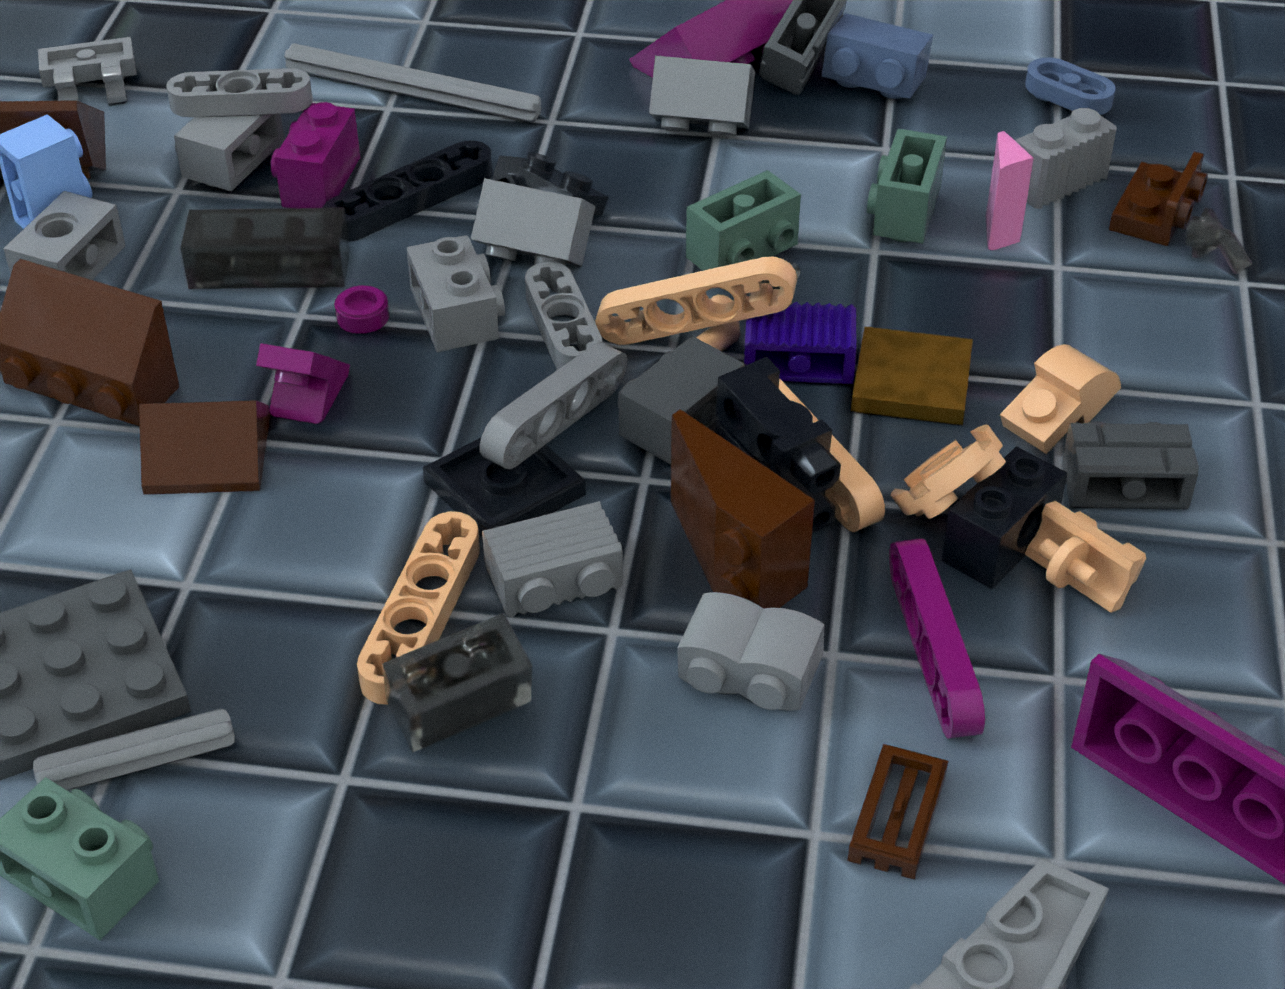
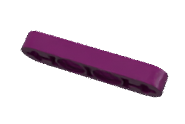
[889,538,985,739]

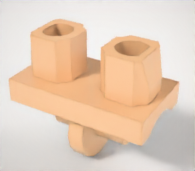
[1025,501,1146,613]

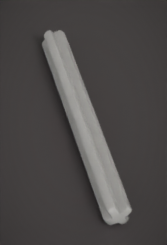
[284,43,542,123]

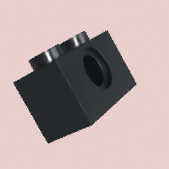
[942,446,1067,589]

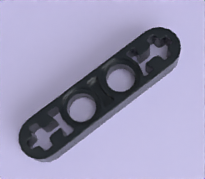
[323,140,492,242]

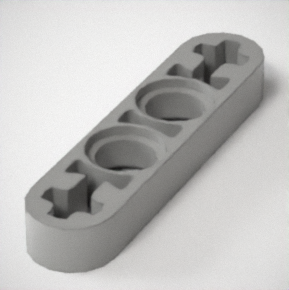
[480,342,628,469]

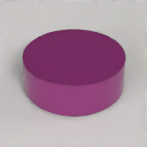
[334,285,389,334]

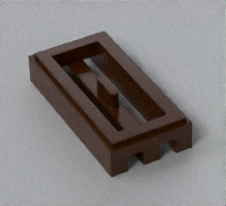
[847,744,948,880]

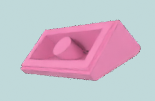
[986,131,1033,251]

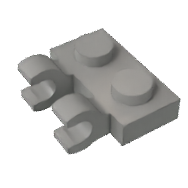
[38,37,137,104]

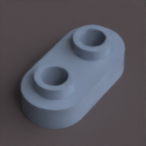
[1025,57,1116,115]

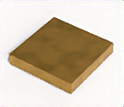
[851,326,973,425]

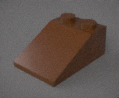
[671,409,815,609]

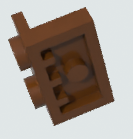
[1109,151,1208,246]

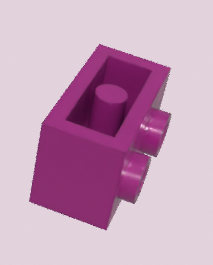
[271,102,361,213]

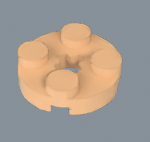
[891,424,1006,519]

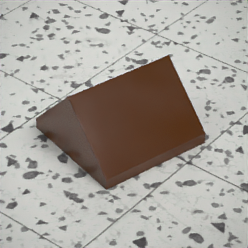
[139,400,270,495]

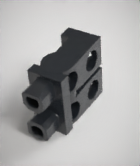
[715,357,841,533]

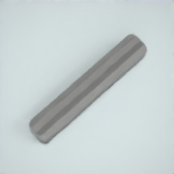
[33,708,235,791]

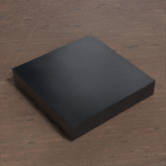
[423,437,586,538]

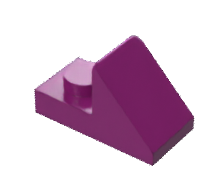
[256,343,350,424]

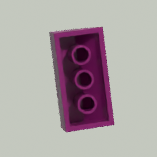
[629,0,793,78]
[1071,654,1285,884]

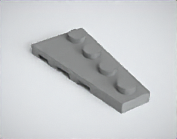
[909,858,1109,989]

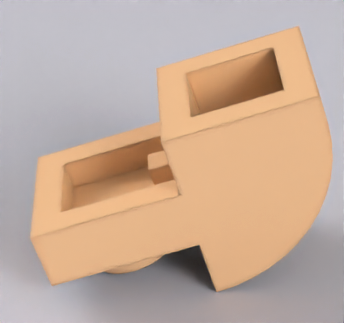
[1000,344,1121,454]

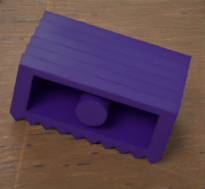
[744,301,857,385]

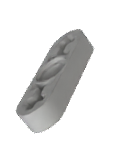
[166,68,313,117]
[525,262,602,370]

